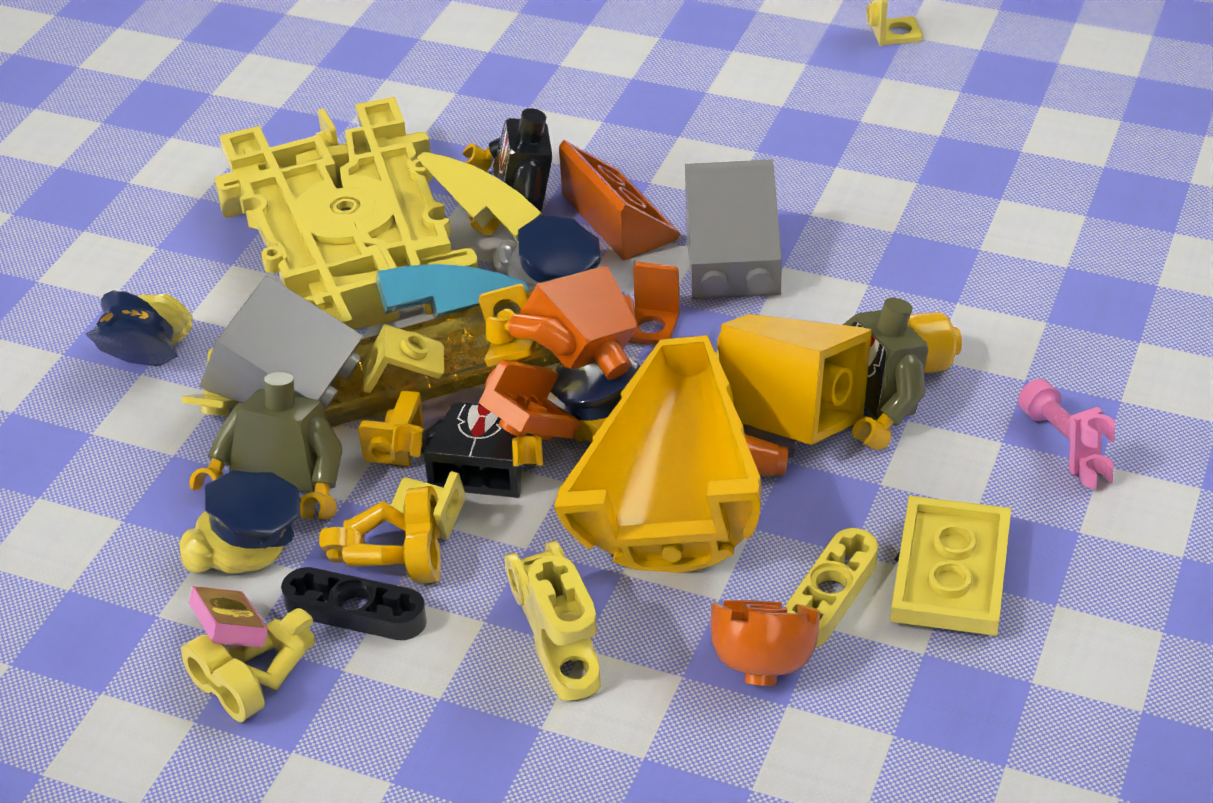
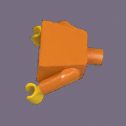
[486,265,637,380]

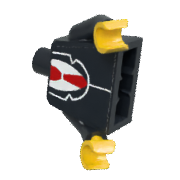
[463,108,552,235]
[391,402,544,498]

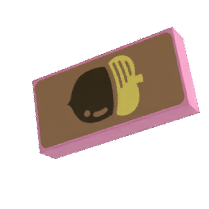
[189,586,268,648]

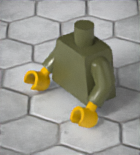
[189,372,342,520]

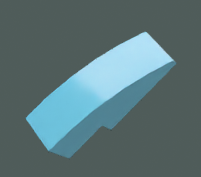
[376,264,528,320]

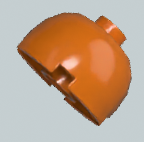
[710,600,820,686]

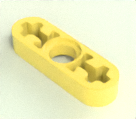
[785,528,878,647]

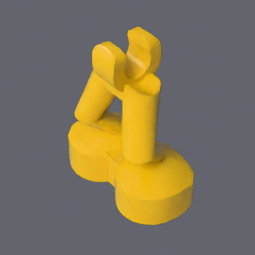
[319,486,441,584]

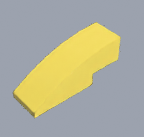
[417,152,542,242]

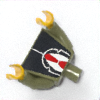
[842,298,929,450]

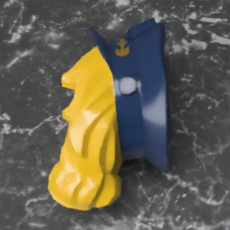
[550,357,640,443]

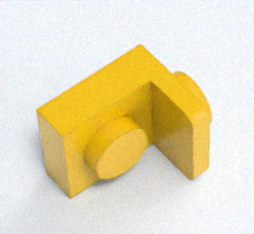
[358,391,425,466]

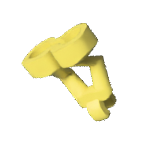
[181,608,315,722]

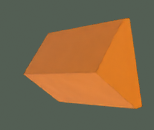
[559,140,681,261]

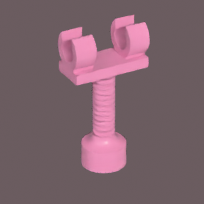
[1018,379,1115,489]

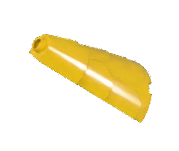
[554,335,762,573]

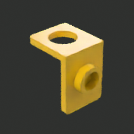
[478,284,537,367]

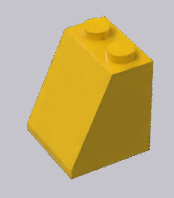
[717,314,872,445]

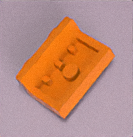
[478,360,582,441]

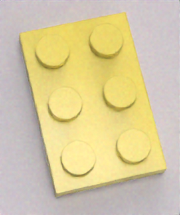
[890,496,1011,636]

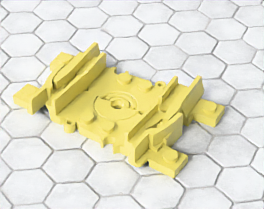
[215,97,478,330]

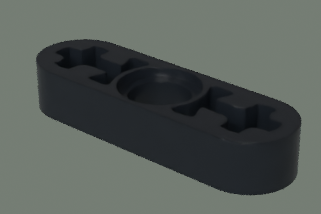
[281,567,427,640]

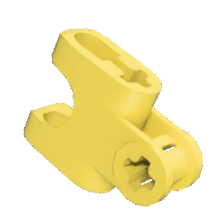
[504,540,601,701]

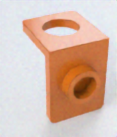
[628,262,680,345]

